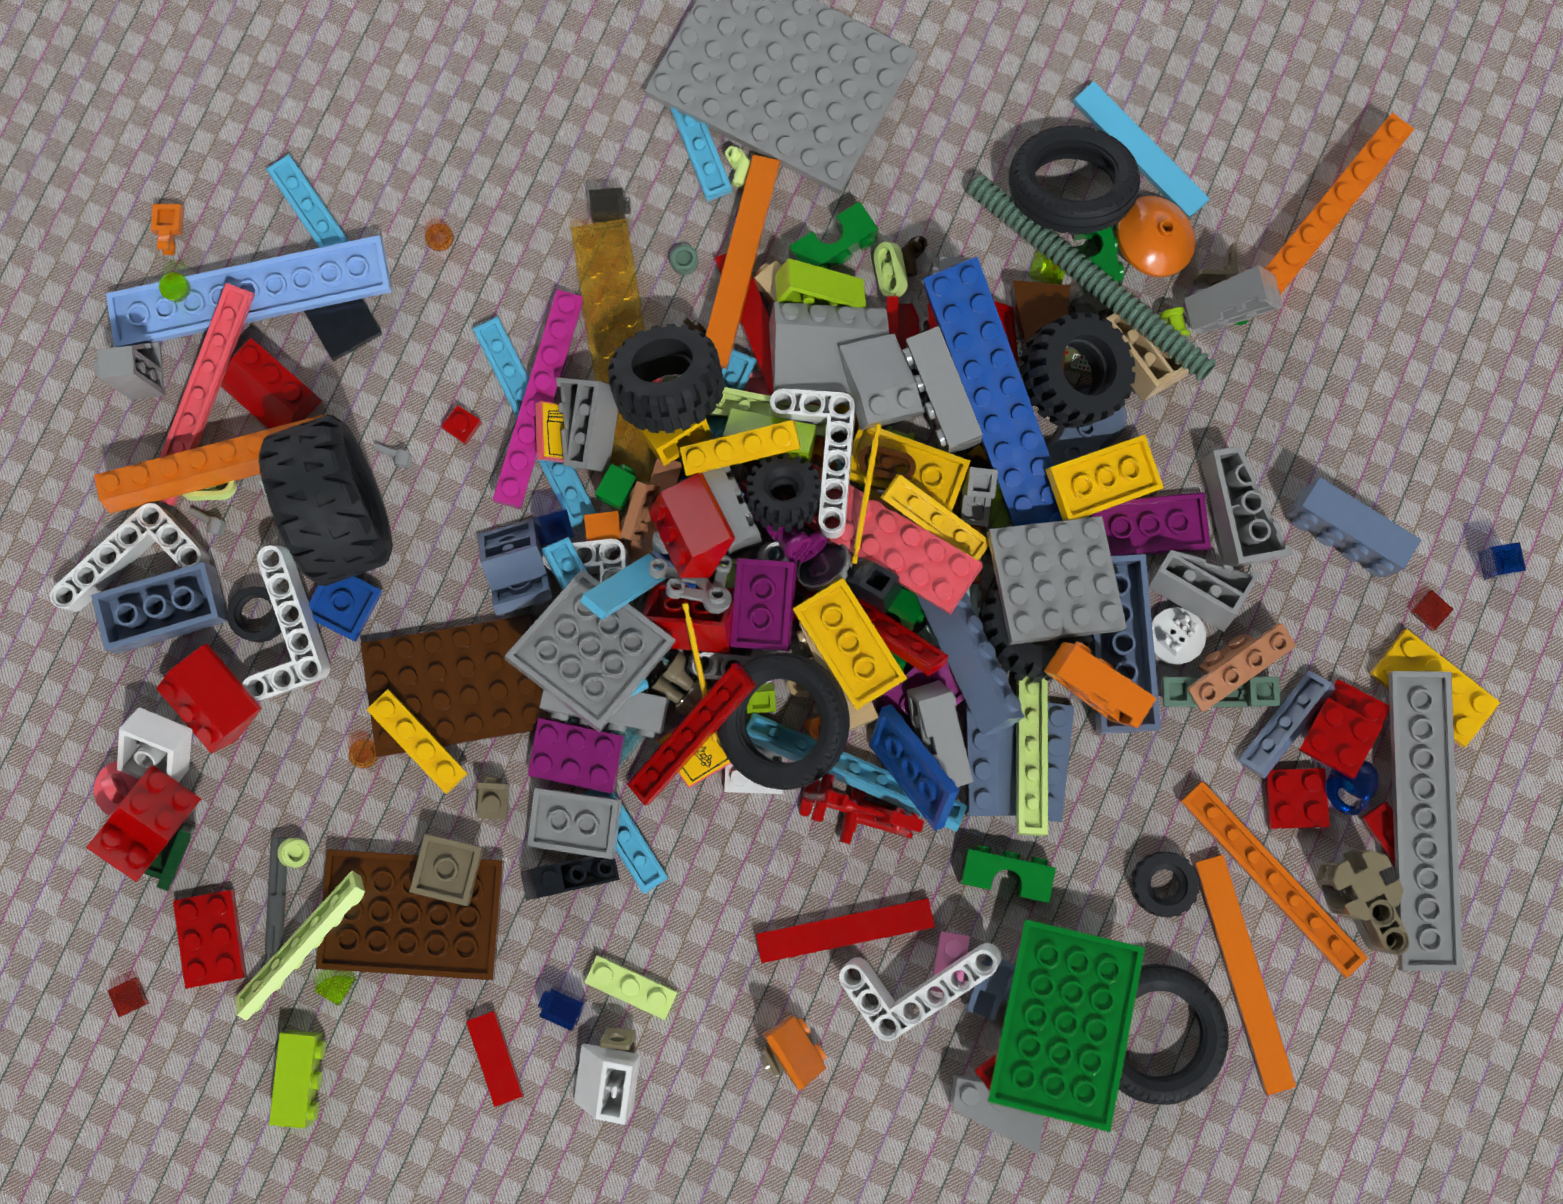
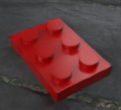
[173,889,247,989]

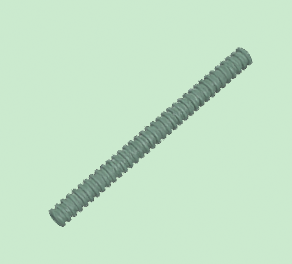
[968,175,1216,381]

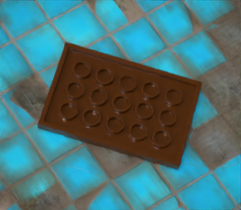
[360,614,549,757]
[316,849,504,980]

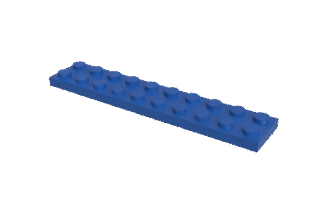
[921,257,1063,526]

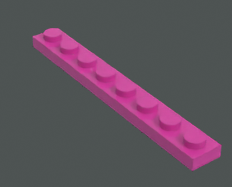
[493,289,584,510]

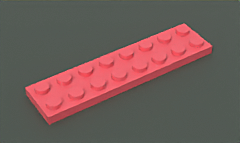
[804,463,983,615]

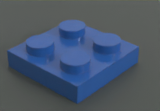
[309,576,383,642]

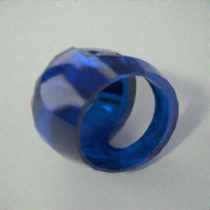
[1325,760,1379,816]

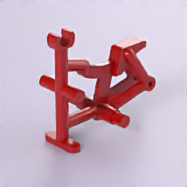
[799,774,924,845]

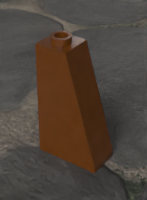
[1010,280,1070,372]

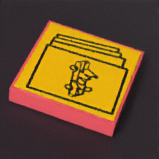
[535,401,565,463]
[656,725,731,788]

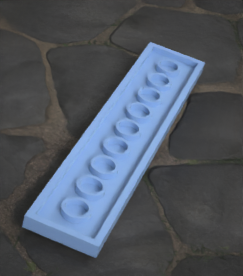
[106,235,392,347]

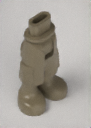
[646,651,747,724]

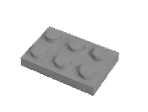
[527,787,622,859]

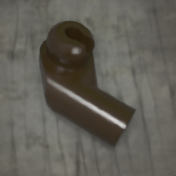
[901,236,927,277]

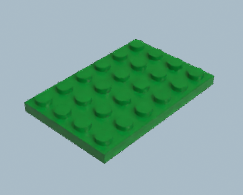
[987,919,1145,1133]

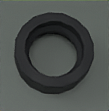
[227,586,281,643]

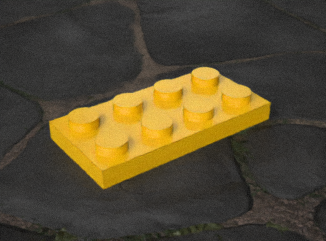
[844,426,970,512]
[1045,434,1164,521]
[793,578,907,711]
[1369,629,1501,748]

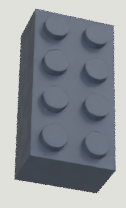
[1286,477,1422,578]
[91,562,228,654]

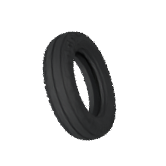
[1009,126,1140,234]
[717,652,850,790]
[1119,964,1229,1105]

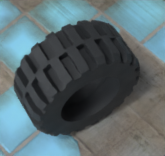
[1019,312,1136,428]
[608,324,725,434]
[978,583,1093,682]

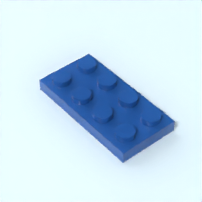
[869,704,959,831]

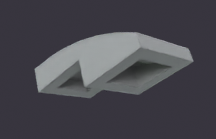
[958,467,998,526]

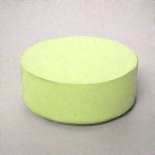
[278,838,310,868]

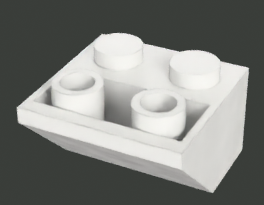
[574,1043,641,1125]

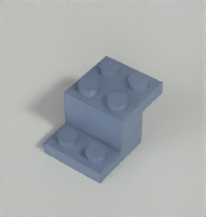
[478,519,553,616]

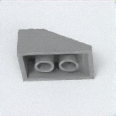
[838,334,924,431]

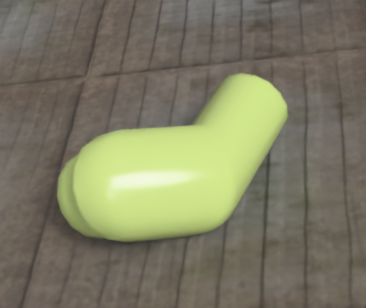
[725,146,751,189]

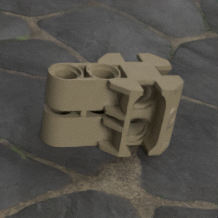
[1316,849,1410,955]

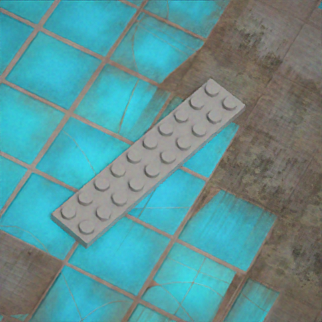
[1388,671,1463,971]

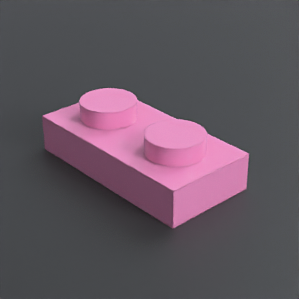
[931,931,970,993]

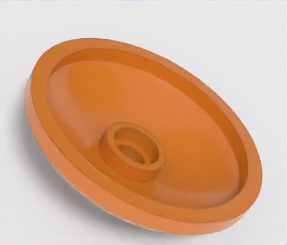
[1116,196,1195,278]

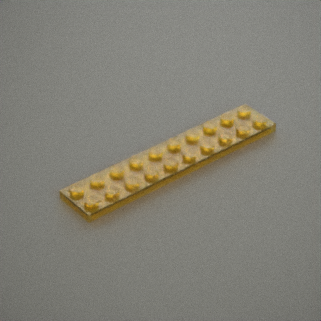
[571,218,657,482]

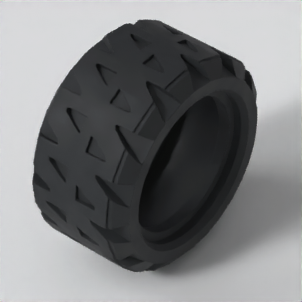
[259,415,393,586]

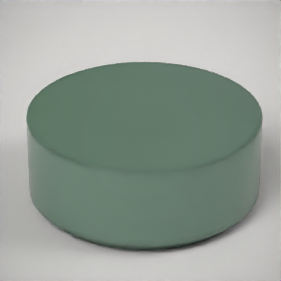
[670,245,698,275]

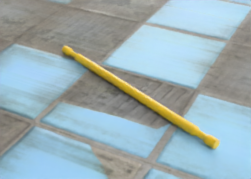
[851,424,881,564]
[682,603,718,741]

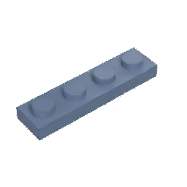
[1238,671,1336,779]
[1048,703,1075,822]

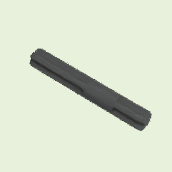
[265,837,288,955]

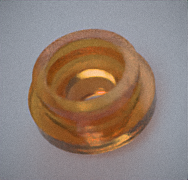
[425,223,454,252]

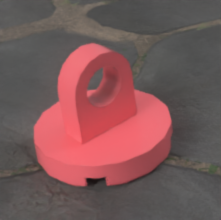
[93,761,140,816]

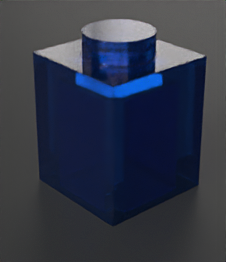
[533,509,574,545]
[1478,542,1526,580]
[538,986,587,1031]

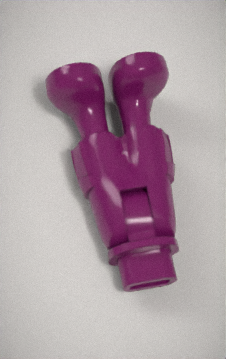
[739,480,827,563]

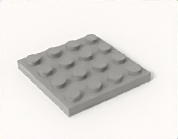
[987,516,1127,645]
[505,569,675,732]

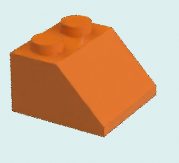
[762,1015,827,1091]

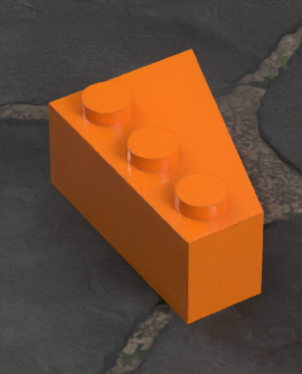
[1044,642,1157,729]

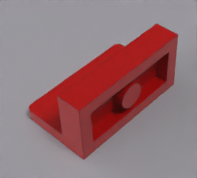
[886,296,919,357]

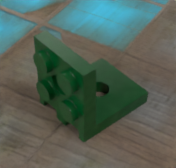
[144,822,196,891]

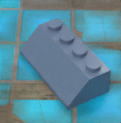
[963,699,1016,816]

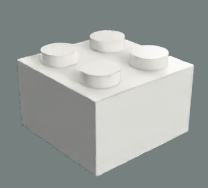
[117,707,192,782]

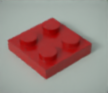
[1265,768,1330,829]

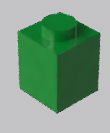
[595,464,638,512]

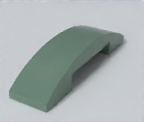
[1162,677,1280,708]

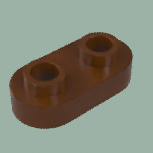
[858,445,916,482]

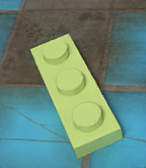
[584,955,678,1020]

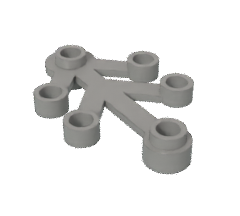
[649,531,732,614]

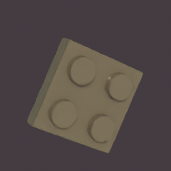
[410,834,484,906]

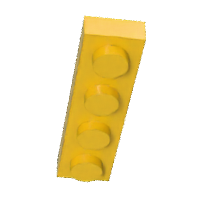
[679,420,801,476]
[880,474,989,561]
[366,689,469,794]

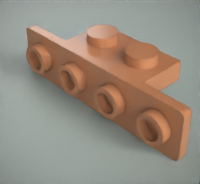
[620,458,684,564]
[1187,623,1296,712]

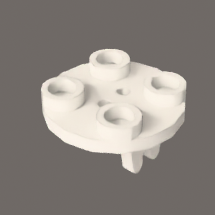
[1152,607,1206,665]

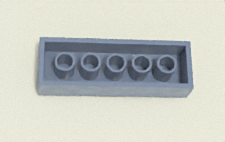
[1089,554,1161,735]

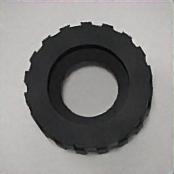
[1130,852,1200,918]

